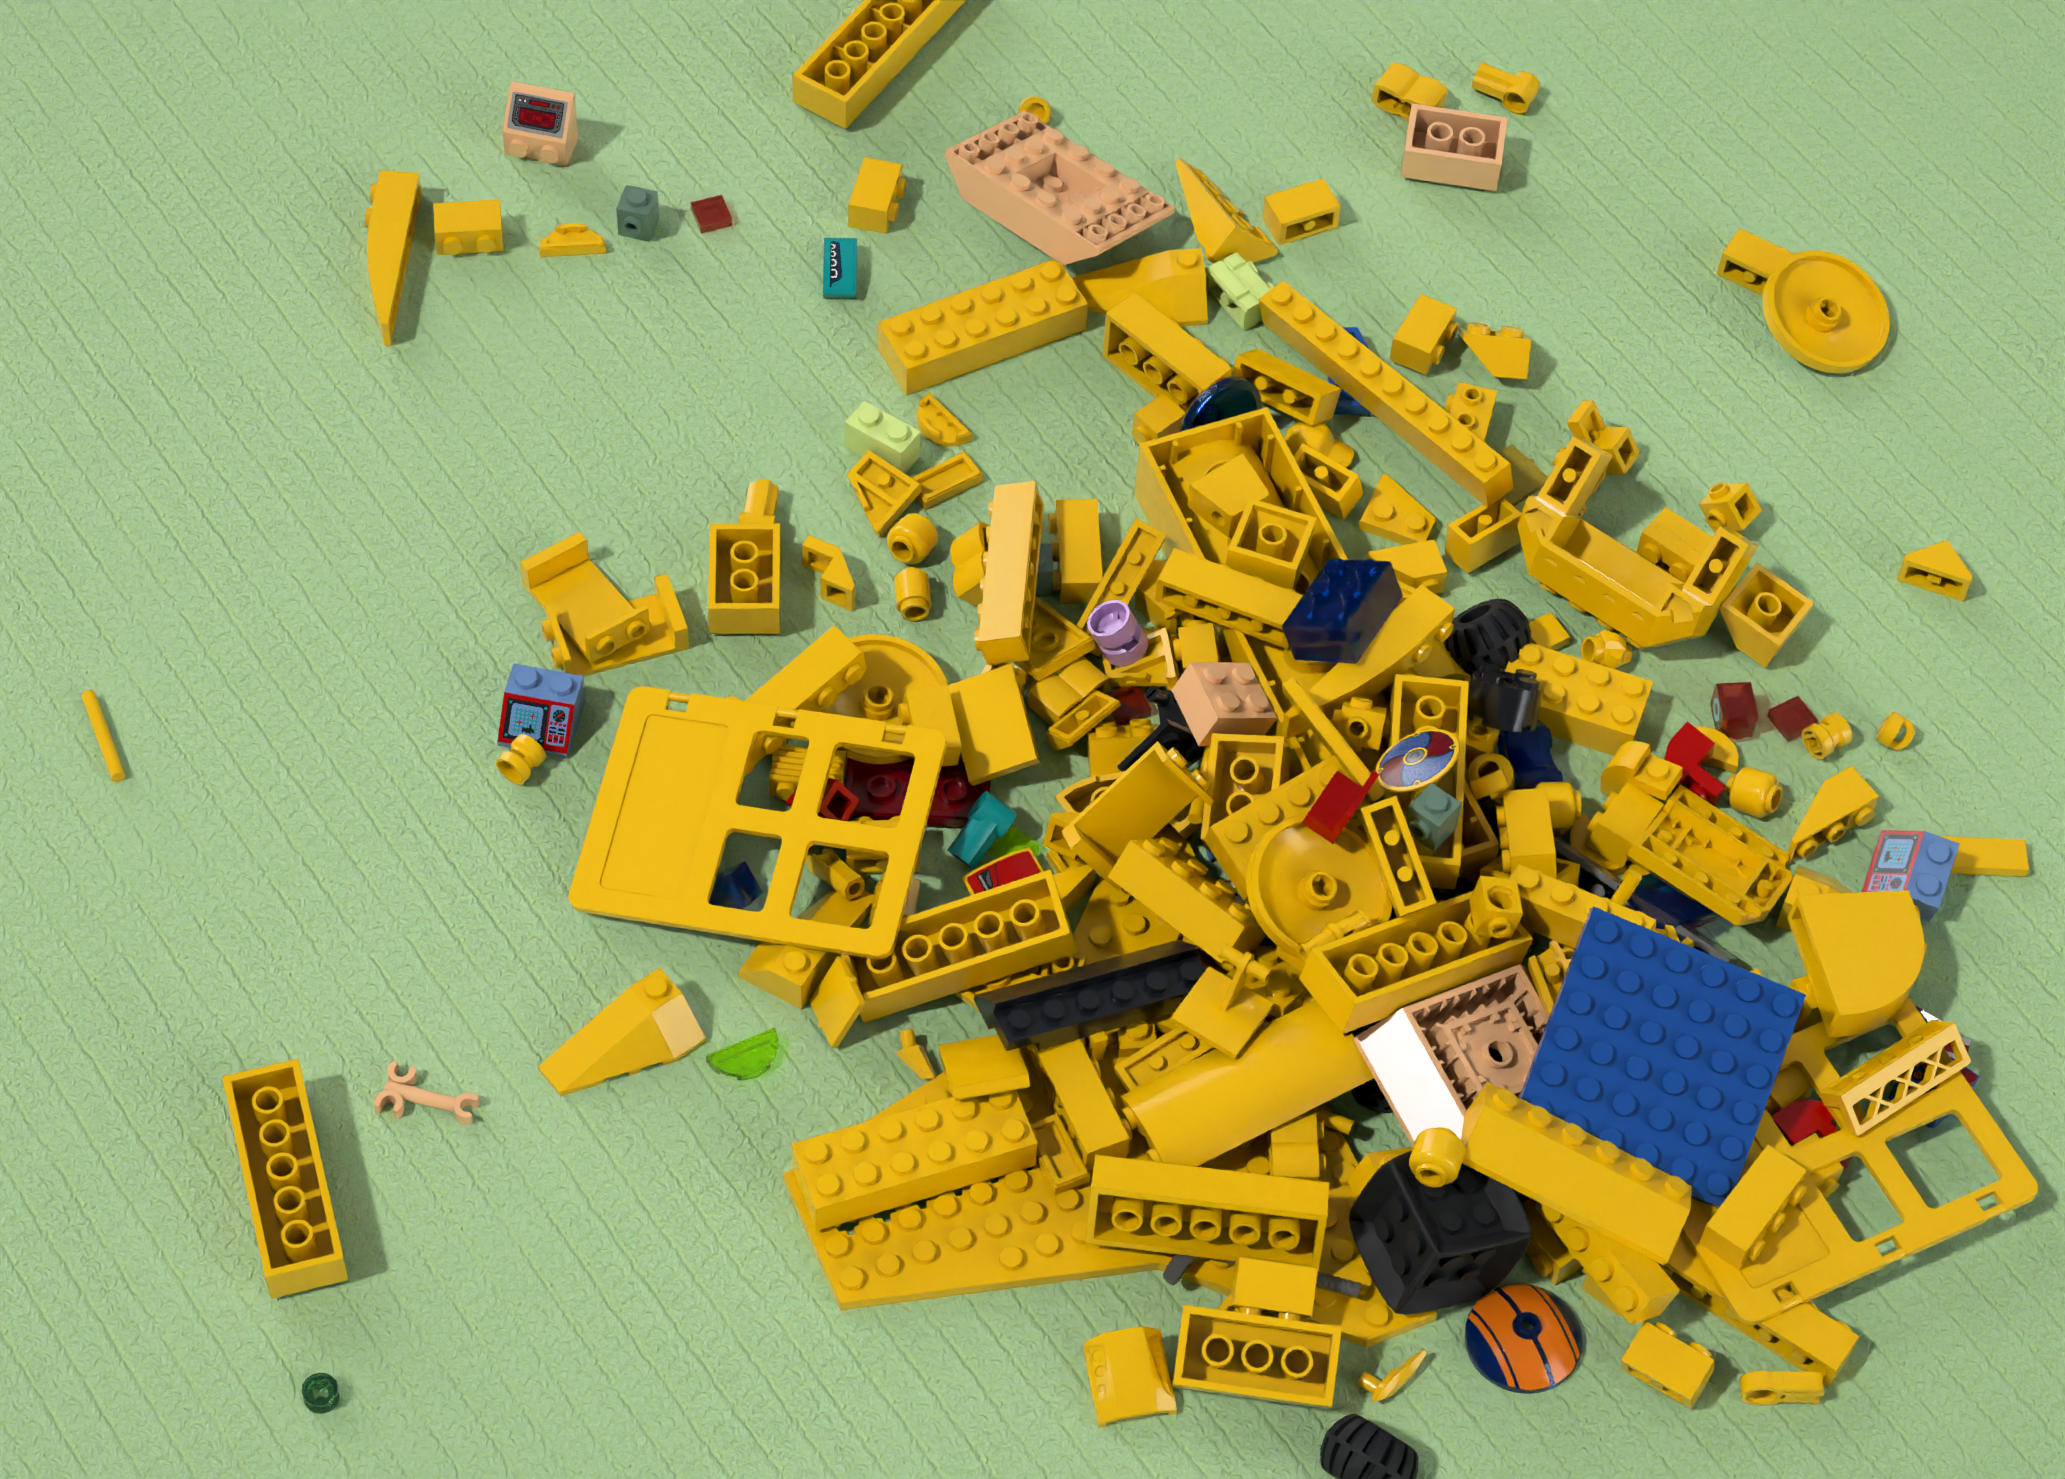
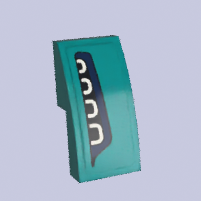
[823,238,857,299]

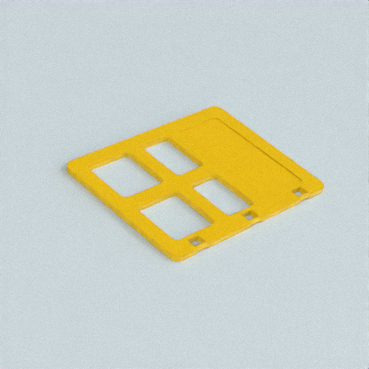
[568,686,947,960]
[1681,996,2038,1326]

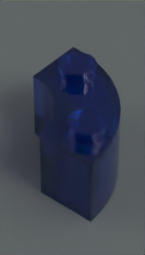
[1497,719,1563,790]

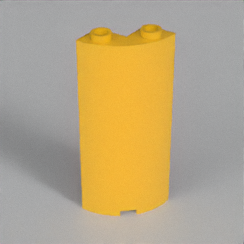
[1121,1000,1374,1167]

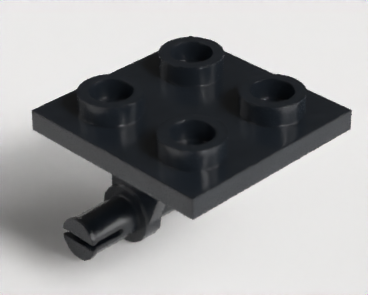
[1117,687,1206,771]

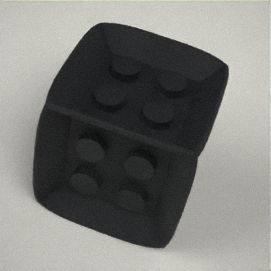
[1349,1151,1532,1315]

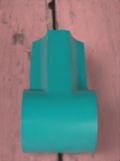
[947,791,1017,869]

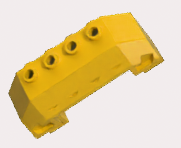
[1517,436,1759,650]

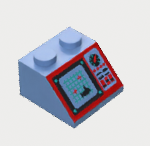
[497,663,586,758]
[1861,830,1960,922]

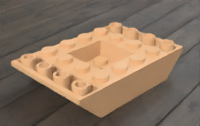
[945,111,1176,265]
[1353,964,1548,1147]

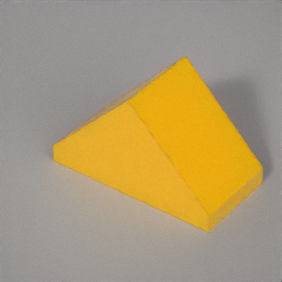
[1897,540,1973,602]

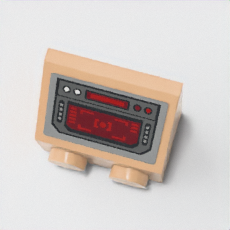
[503,81,578,166]

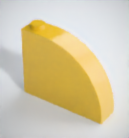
[1787,890,1925,1038]

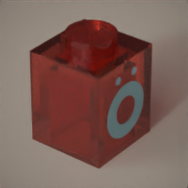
[1710,682,1759,740]

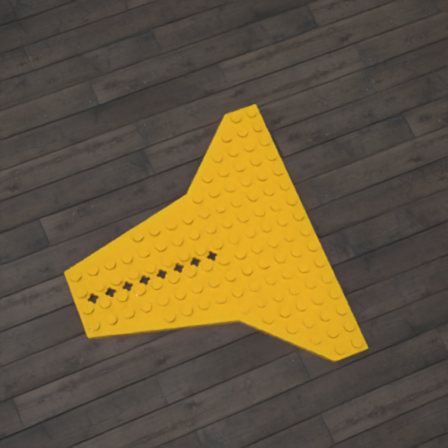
[783,829,1437,1348]

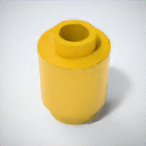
[894,567,932,621]

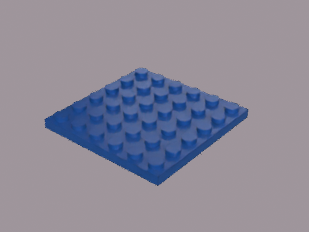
[1519,907,1806,1209]

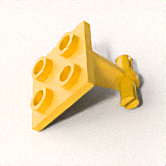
[1170,943,1274,1059]

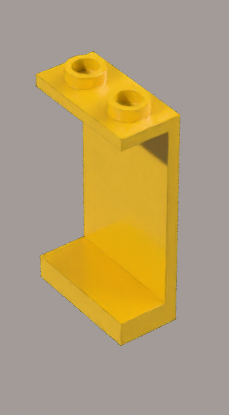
[520,531,651,663]
[541,574,689,676]
[1061,741,1215,891]

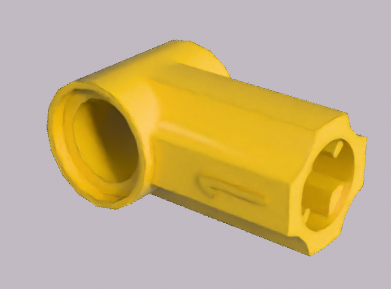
[1471,62,1541,114]
[738,479,779,524]

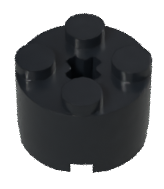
[1467,663,1544,732]

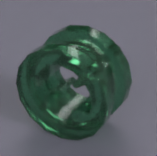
[302,1373,340,1414]

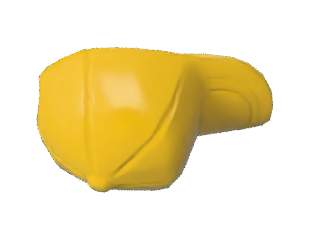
[1284,421,1354,468]

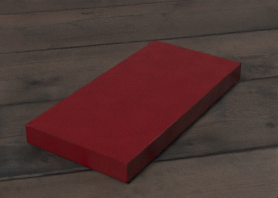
[845,758,991,827]

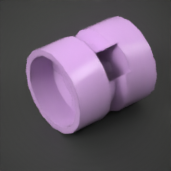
[1087,600,1148,667]

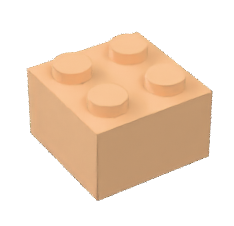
[1171,662,1277,746]

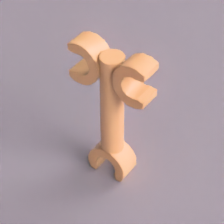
[374,1061,480,1125]

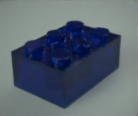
[1282,558,1403,663]

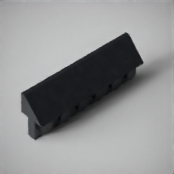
[974,940,1205,1051]

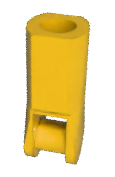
[806,847,865,901]

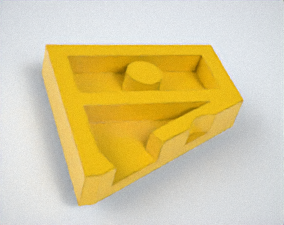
[1359,473,1436,545]

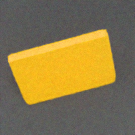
[1046,690,1121,751]

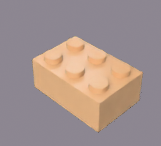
[1400,104,1508,191]

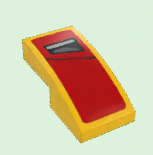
[961,847,1044,895]

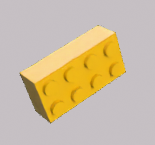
[1103,292,1232,427]
[1505,643,1653,756]
[1204,755,1368,902]
[1107,837,1266,964]
[1172,1305,1342,1410]

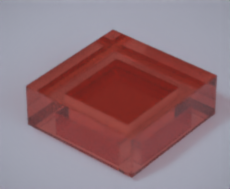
[690,194,732,233]
[1105,686,1152,725]
[1767,696,1819,742]

